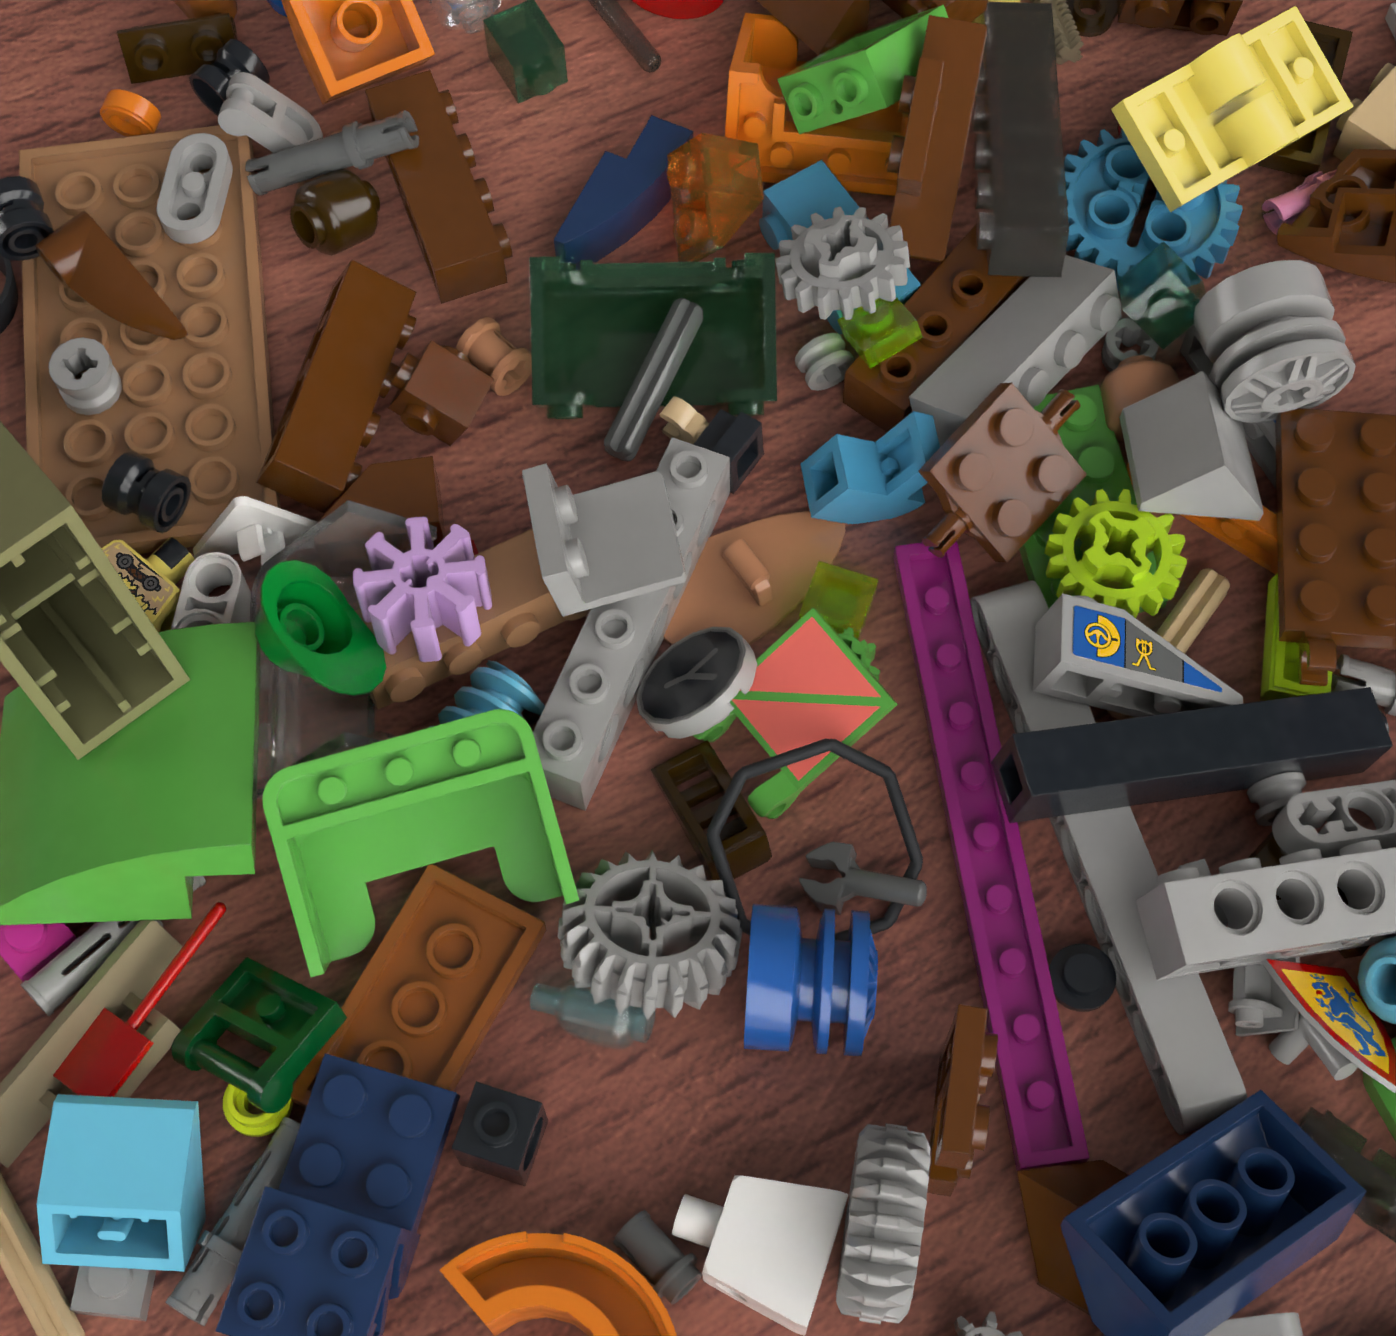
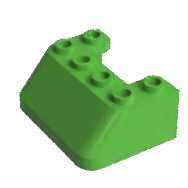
[262,709,580,977]

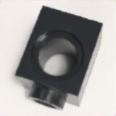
[451,1081,548,1186]

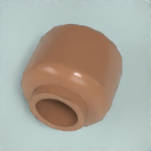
[1100,355,1179,444]

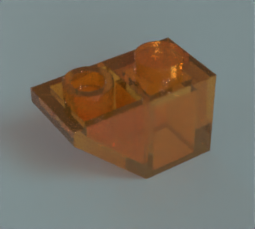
[667,132,764,267]

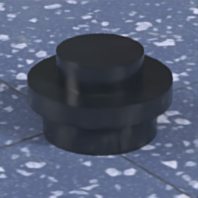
[1049,944,1116,1012]

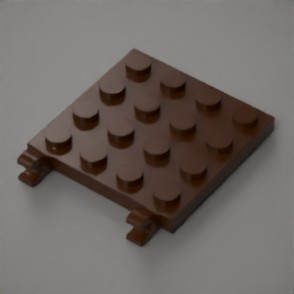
[1275,408,1396,686]

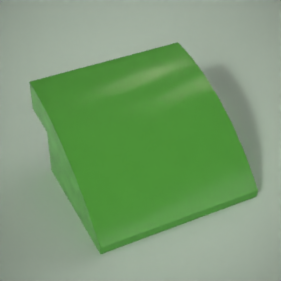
[0,622,261,925]

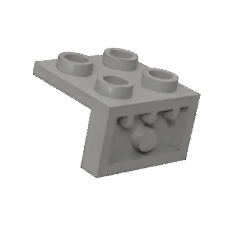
[522,463,687,617]

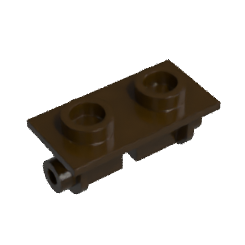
[117,13,237,84]

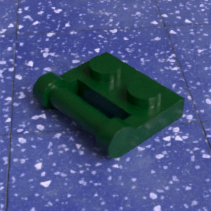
[172,957,347,1114]

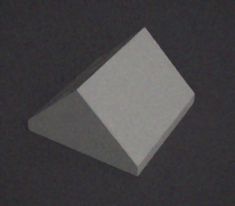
[1119,371,1264,521]

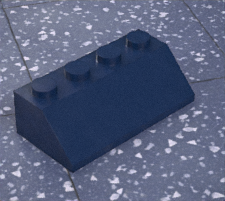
[1060,1090,1367,1336]

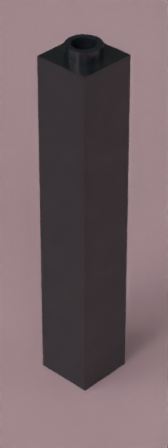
[991,687,1393,823]

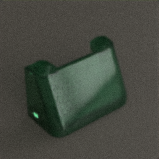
[529,253,777,420]

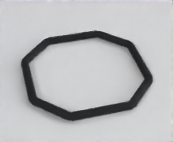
[707,738,923,941]

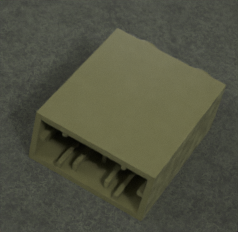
[0,421,190,760]

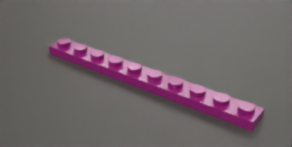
[893,541,1090,1171]

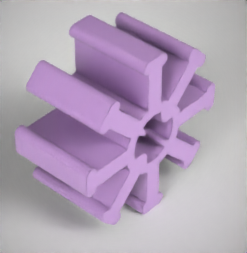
[353,517,492,662]

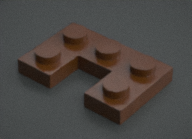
[927,1004,998,1197]

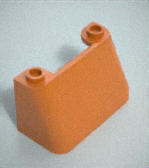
[724,13,909,196]

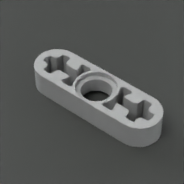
[1272,780,1396,858]

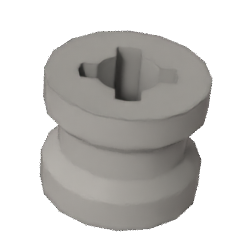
[49,337,122,415]

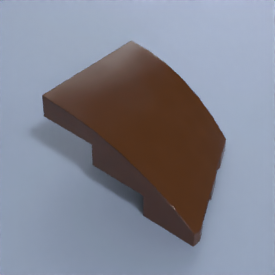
[1277,149,1396,284]

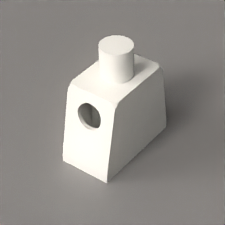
[672,1175,848,1336]

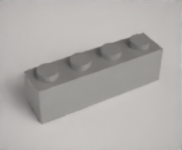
[909,252,1122,447]

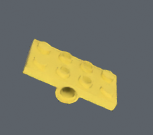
[1111,6,1353,212]

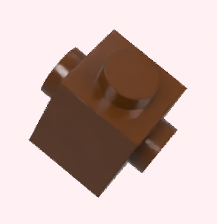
[388,340,494,446]

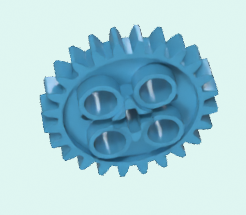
[1048,129,1243,296]

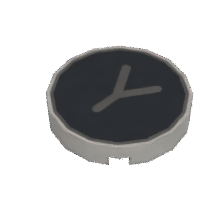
[636,627,758,739]

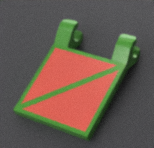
[693,608,898,819]

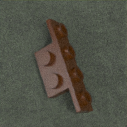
[887,15,987,263]

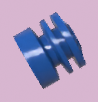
[744,904,878,1056]

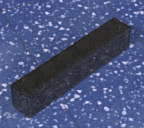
[972,1,1069,277]

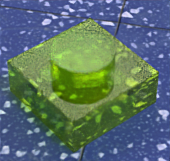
[837,297,923,369]
[799,561,879,640]

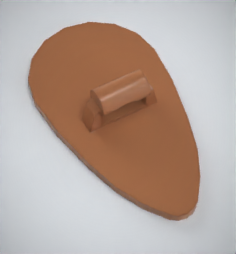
[664,511,845,645]

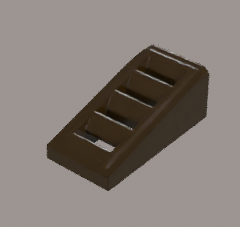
[651,740,772,880]

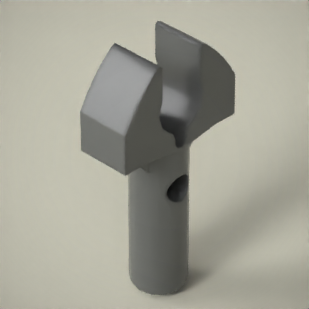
[799,841,927,915]

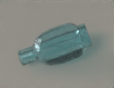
[530,979,656,1049]

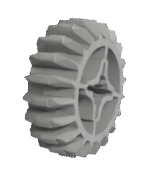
[558,850,742,1020]
[836,1123,931,1324]

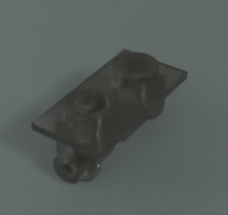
[1298,1106,1396,1243]

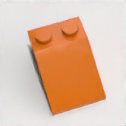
[281,0,435,105]

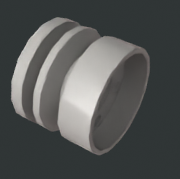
[1193,260,1356,423]

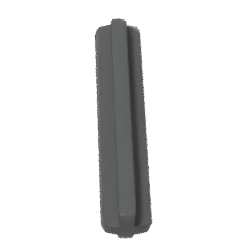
[604,298,703,462]

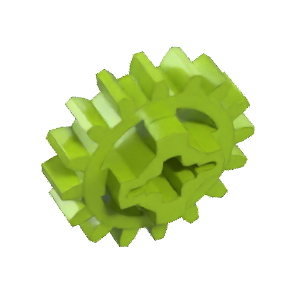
[1044,489,1187,618]

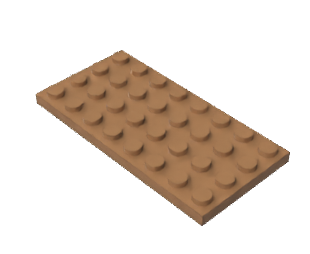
[19,125,281,554]

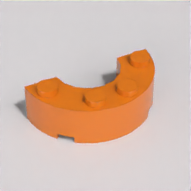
[439,1231,677,1336]

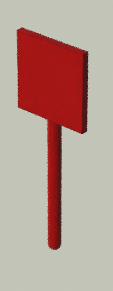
[53,902,226,1097]

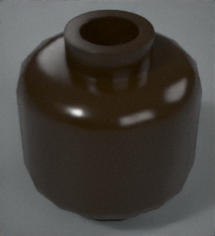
[290,169,380,256]

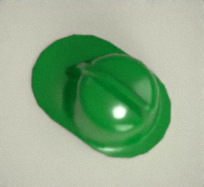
[255,560,386,696]

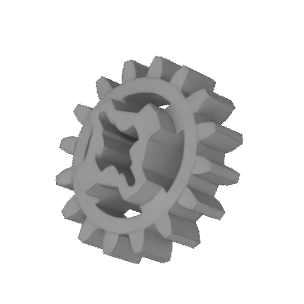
[776,207,910,320]

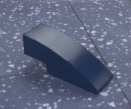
[554,115,694,277]

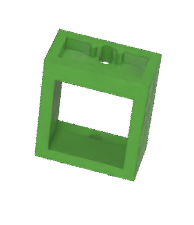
[777,4,948,134]

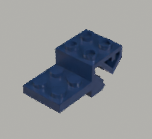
[215,1053,460,1336]

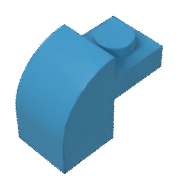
[800,411,940,524]

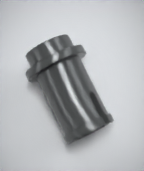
[613,1210,702,1305]

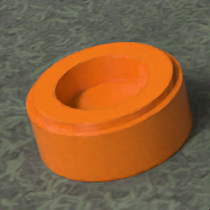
[100,89,161,137]

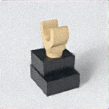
[659,396,764,494]

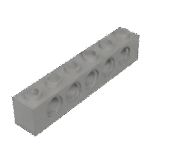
[533,437,730,811]
[1136,840,1396,980]

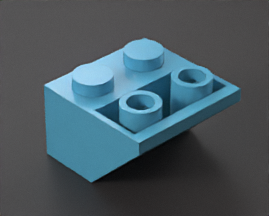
[36,1094,206,1272]

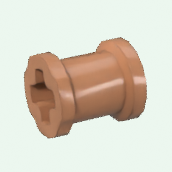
[456,317,535,396]

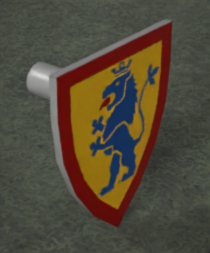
[1262,959,1396,1093]

